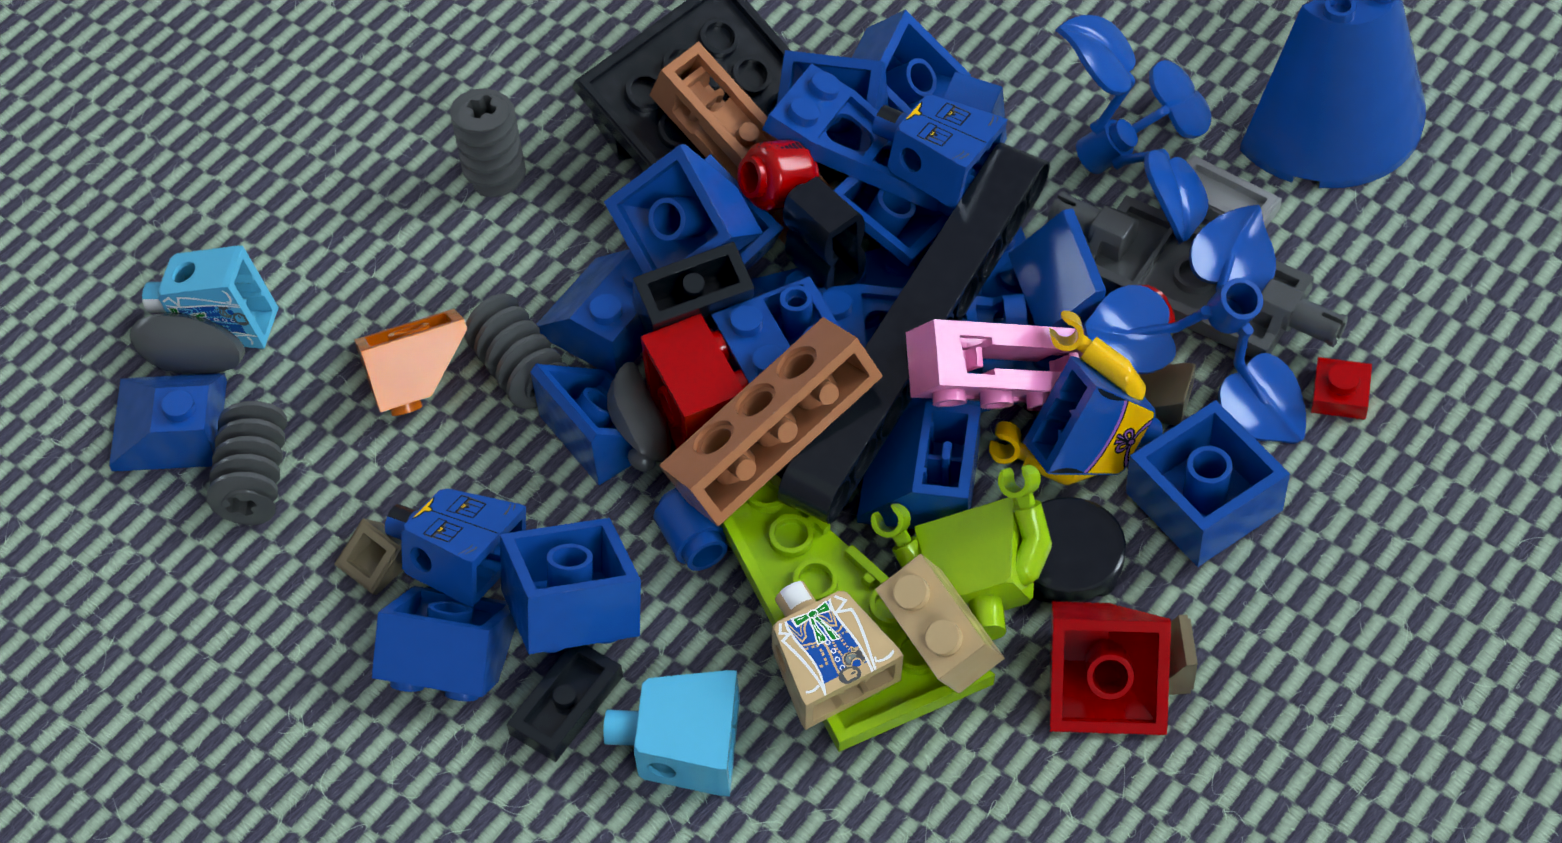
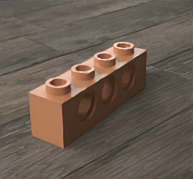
[659,317,883,527]

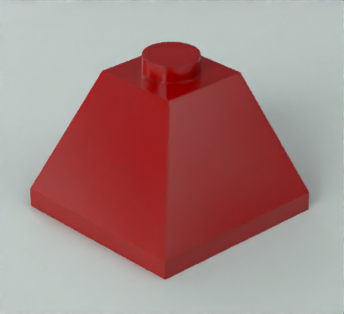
[1050,601,1171,735]

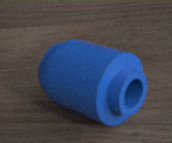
[653,488,728,571]

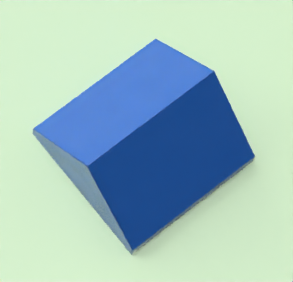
[1008,208,1106,329]
[530,364,632,485]

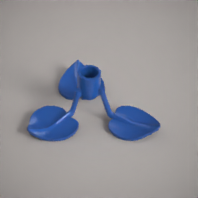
[1055,15,1212,244]
[1083,205,1306,444]

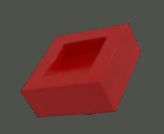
[1311,357,1372,420]

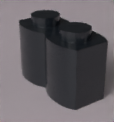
[783,176,866,290]

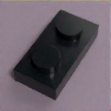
[507,645,623,762]

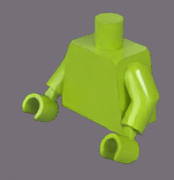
[871,464,1052,640]

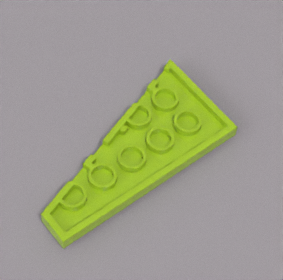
[721,475,995,752]

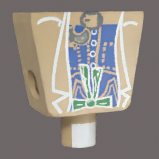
[772,581,904,730]

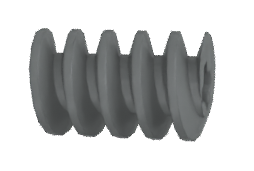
[450,88,526,197]
[464,293,570,409]
[207,401,287,525]

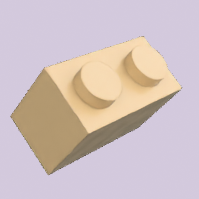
[875,554,1005,693]

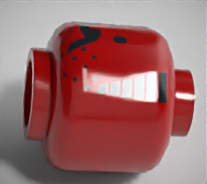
[738,140,819,210]

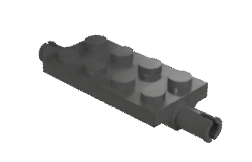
[1048,191,1348,358]

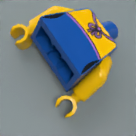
[989,311,1163,485]

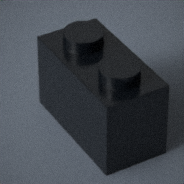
[632,241,755,334]

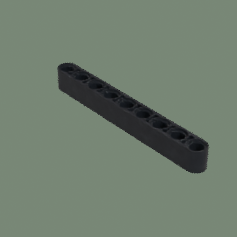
[777,142,1050,524]

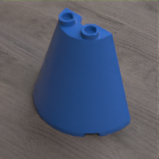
[1240,0,1426,188]

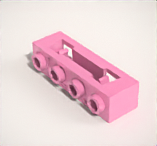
[906,319,1085,412]

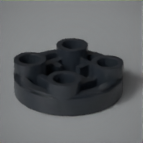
[1033,497,1126,602]

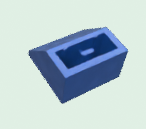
[711,276,840,383]
[857,401,981,529]

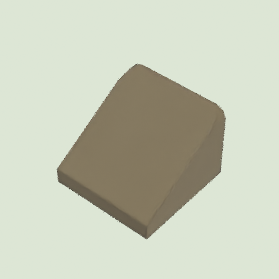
[1139,363,1196,426]
[334,518,403,595]
[1169,615,1198,695]

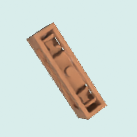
[650,41,833,244]

